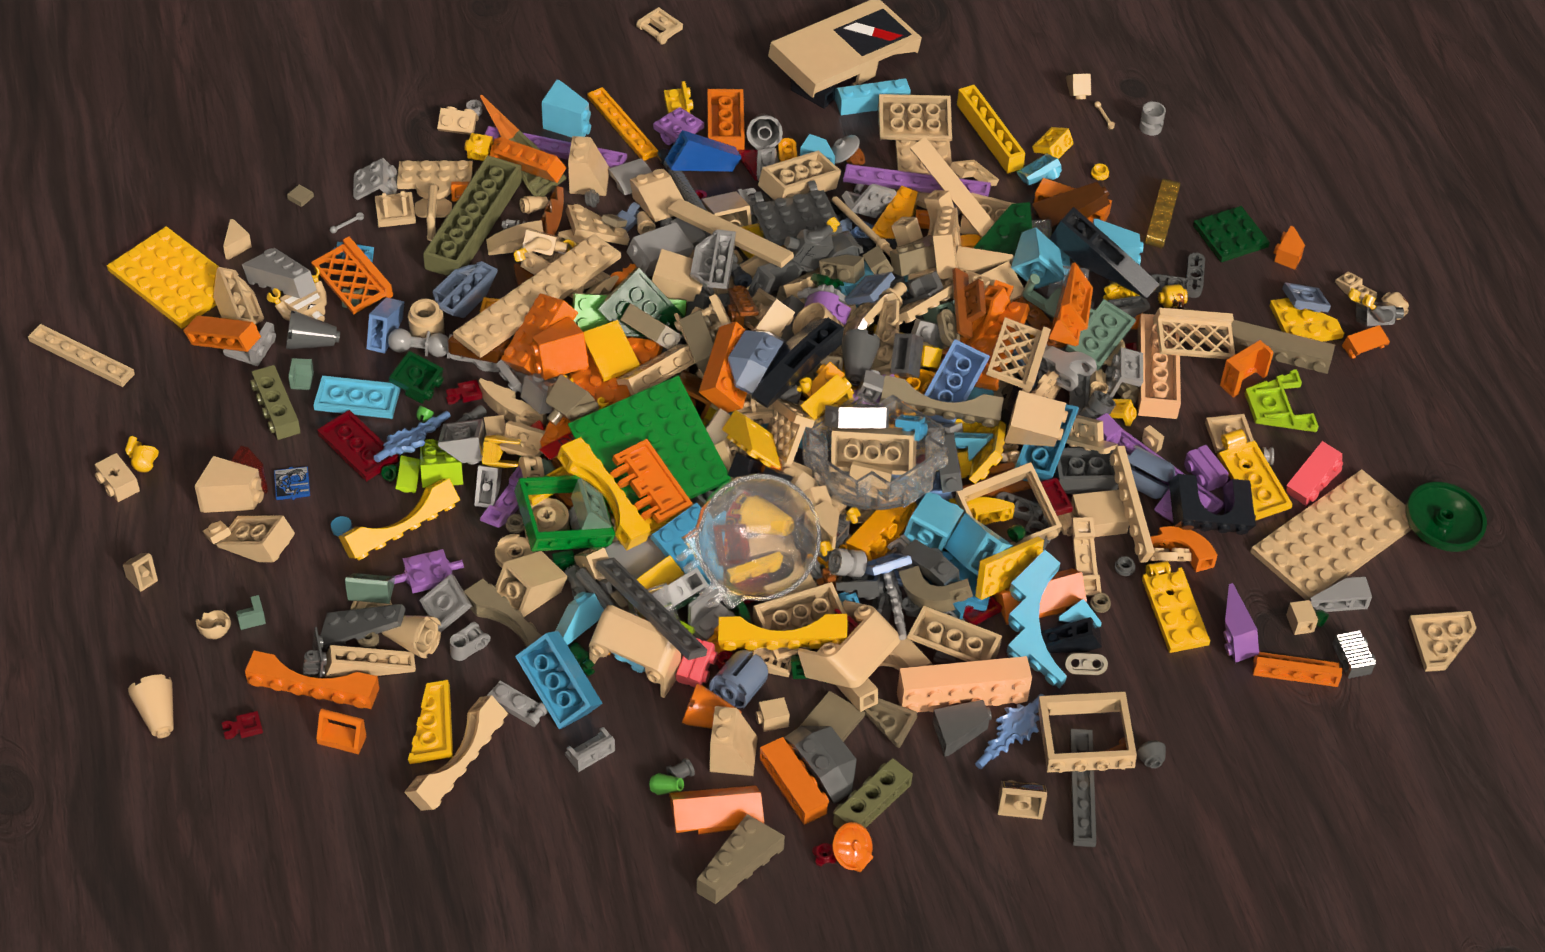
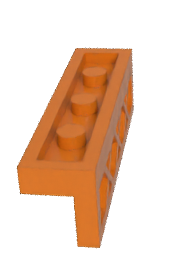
[1253,652,1342,687]

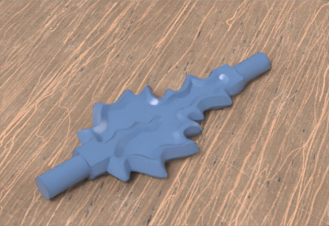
[374,411,451,462]
[975,694,1045,769]

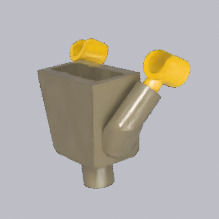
[546,374,609,425]

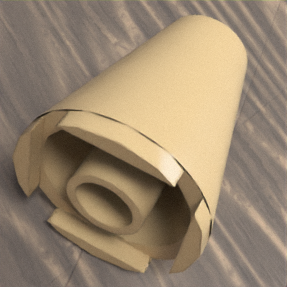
[381,615,441,658]
[128,674,174,738]

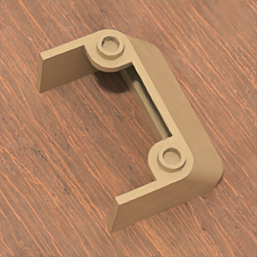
[797,600,900,688]
[589,605,681,698]

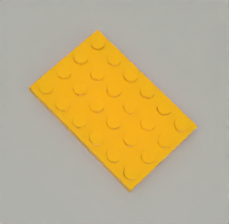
[107,226,219,329]

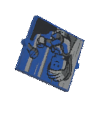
[274,466,310,500]

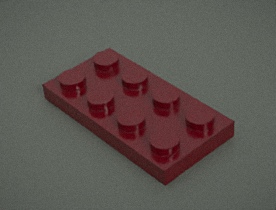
[317,410,399,482]

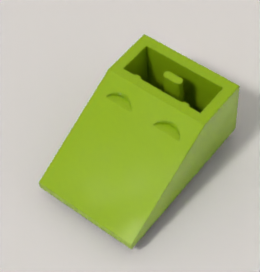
[420,439,463,488]

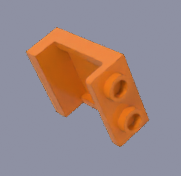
[1220,340,1273,397]

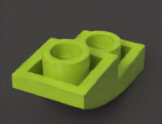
[395,455,420,493]

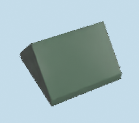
[571,478,612,530]
[345,573,395,604]

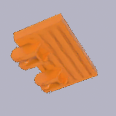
[610,439,692,524]

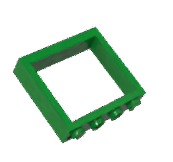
[514,475,615,551]

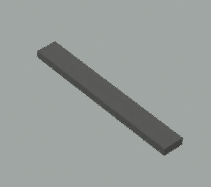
[595,557,708,660]

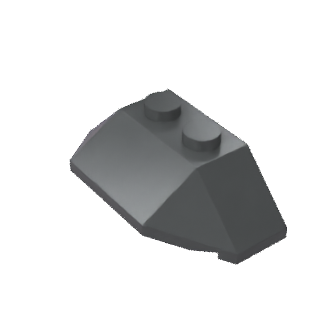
[784,726,857,805]

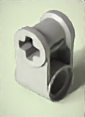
[450,622,491,661]

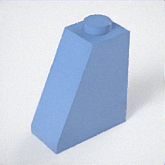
[367,297,404,353]

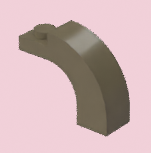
[899,565,973,612]

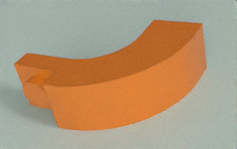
[1150,526,1217,572]

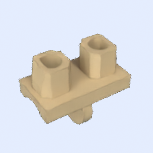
[737,398,773,424]

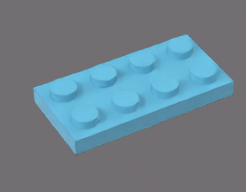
[314,376,401,419]

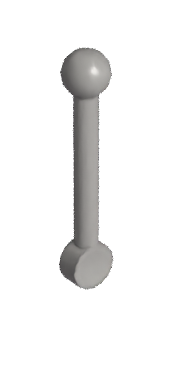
[330,212,364,233]

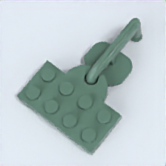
[1022,274,1136,371]

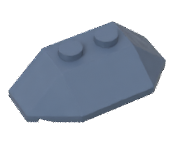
[433,261,497,318]
[728,330,786,395]

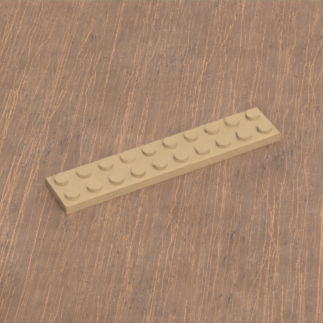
[453,234,621,358]

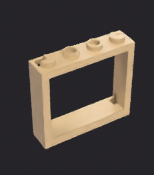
[955,462,1062,547]
[1038,692,1137,773]

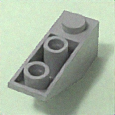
[653,567,708,610]

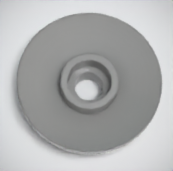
[831,135,860,163]

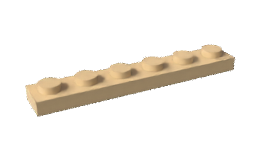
[28,324,135,387]
[1110,446,1155,563]

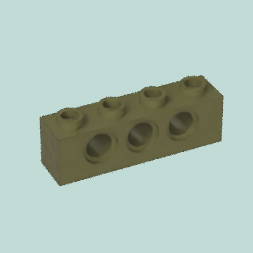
[250,365,300,440]
[833,758,913,829]

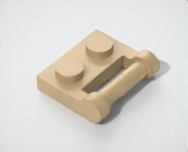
[636,7,683,44]

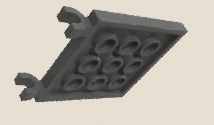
[752,180,842,246]

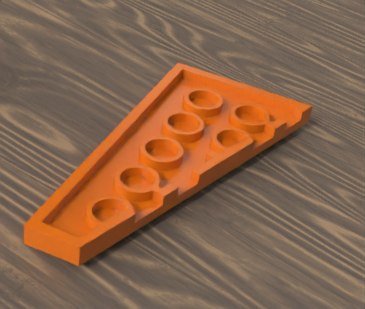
[973,301,1030,391]

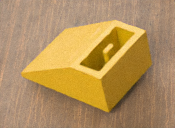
[722,409,781,469]

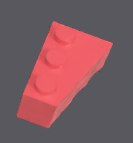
[1287,441,1343,506]

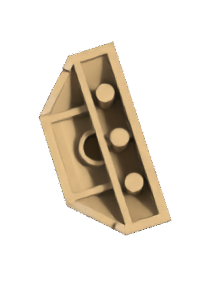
[213,267,264,325]

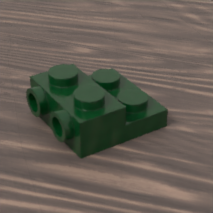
[389,351,444,404]

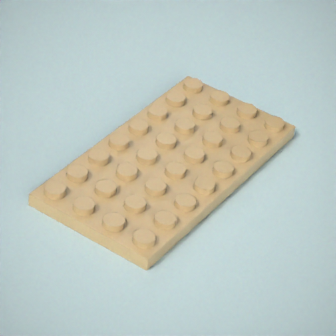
[1250,469,1412,600]

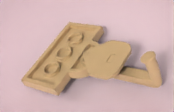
[397,160,473,242]

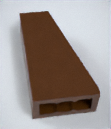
[1032,182,1110,234]

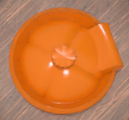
[832,822,873,872]

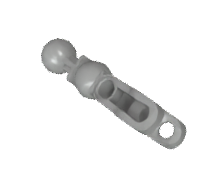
[388,328,501,372]
[1016,335,1097,391]

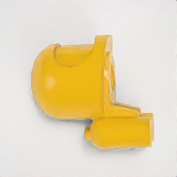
[1103,283,1140,301]
[125,436,159,473]

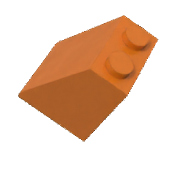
[531,317,589,380]

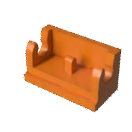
[1342,325,1390,359]

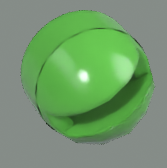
[416,406,434,422]

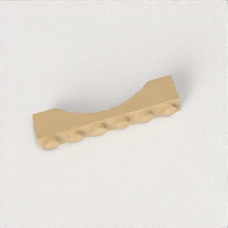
[404,695,508,811]

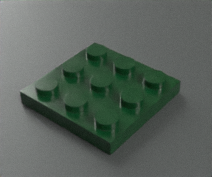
[1193,206,1270,262]

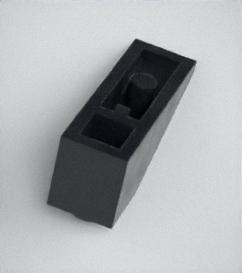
[1041,617,1102,653]

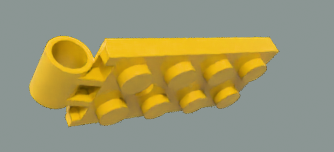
[969,421,1006,484]
[1217,429,1292,521]
[1142,561,1210,653]

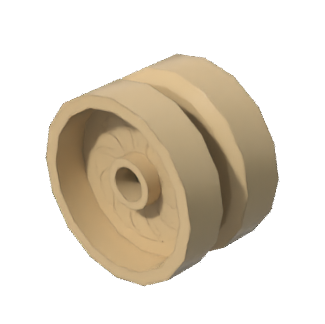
[524,498,570,551]

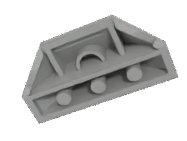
[690,230,736,289]

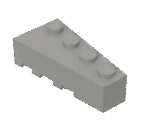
[242,248,317,299]

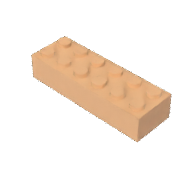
[1138,313,1181,419]
[897,656,1032,713]

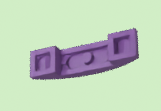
[480,466,523,528]

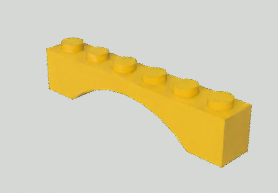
[557,437,651,551]
[338,478,460,560]
[718,614,848,651]

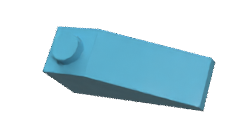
[555,592,604,645]

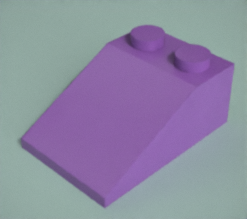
[1223,583,1259,663]

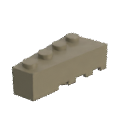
[697,814,785,904]

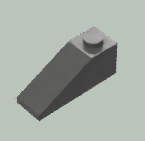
[900,539,960,586]

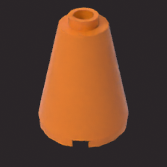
[682,683,742,729]

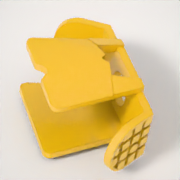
[482,435,521,468]

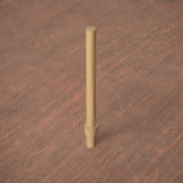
[832,196,893,257]

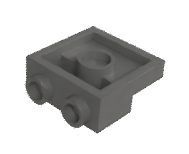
[836,574,885,600]

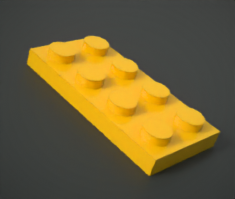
[975,536,1044,600]

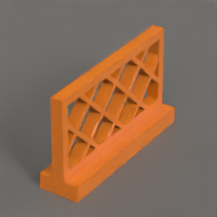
[311,236,393,315]

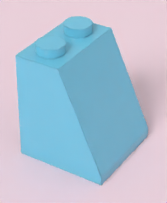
[542,80,591,137]
[1091,219,1143,272]
[1011,227,1064,289]
[904,491,964,552]

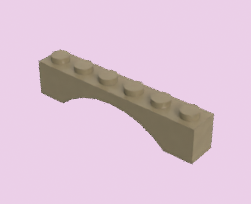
[879,375,1004,427]
[464,579,543,648]

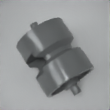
[1079,391,1116,419]

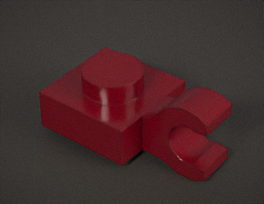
[446,380,482,405]

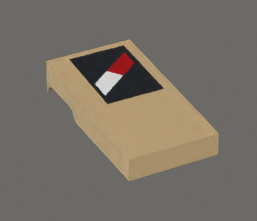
[768,0,922,98]

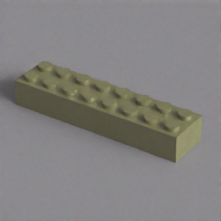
[423,155,522,276]

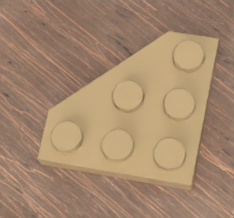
[566,204,630,245]
[1408,611,1476,672]

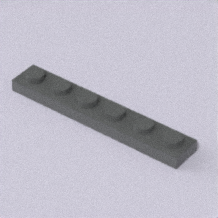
[1070,729,1096,847]

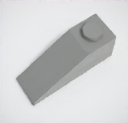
[1310,577,1372,612]

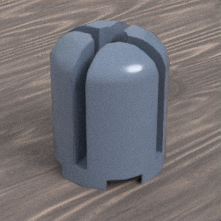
[1127,445,1175,499]
[709,650,768,709]

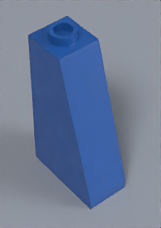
[665,130,741,172]

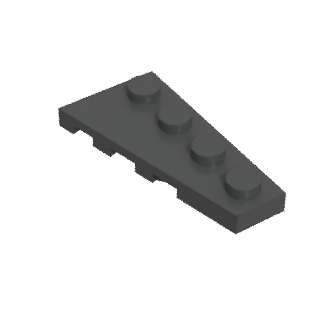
[321,604,405,651]

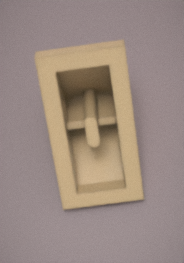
[223,219,252,260]

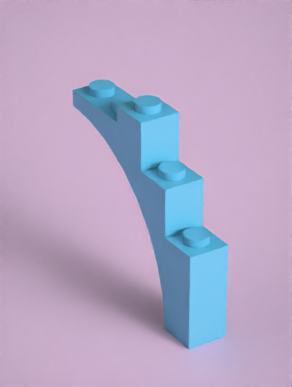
[1006,550,1067,688]

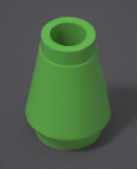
[650,773,684,795]

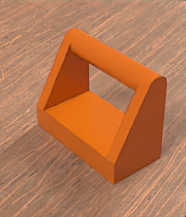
[317,709,367,754]

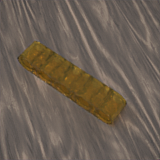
[1145,179,1181,248]

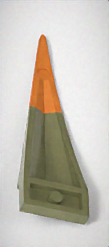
[480,95,567,197]

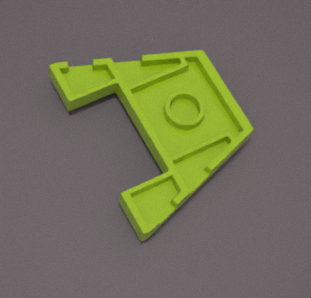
[1245,369,1319,432]

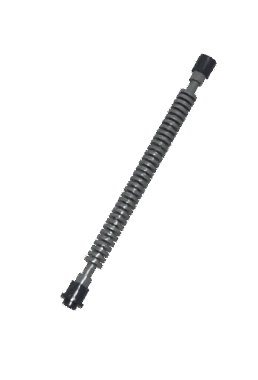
[657,149,752,288]

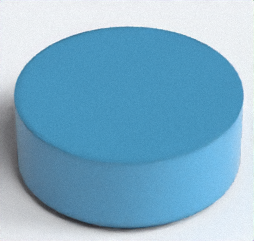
[331,516,352,536]

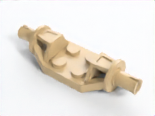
[833,282,907,357]

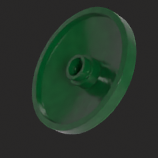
[1406,482,1487,552]

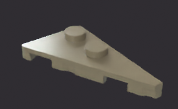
[864,698,917,748]

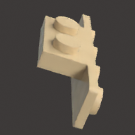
[1066,415,1118,454]

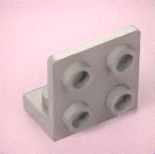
[1105,347,1143,398]
[688,581,735,641]

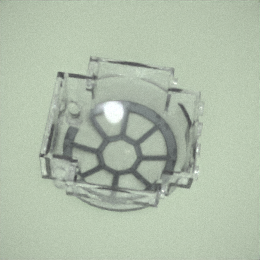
[802,392,948,510]

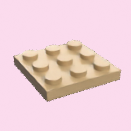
[895,140,952,175]

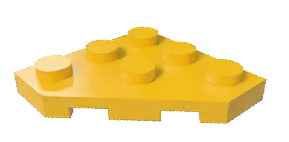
[1269,298,1344,342]

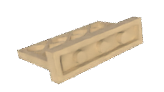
[1153,308,1235,359]
[986,317,1051,393]
[766,398,815,465]

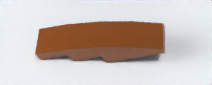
[540,186,564,235]

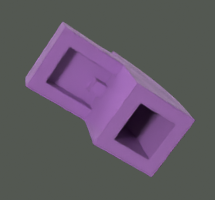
[804,291,851,325]

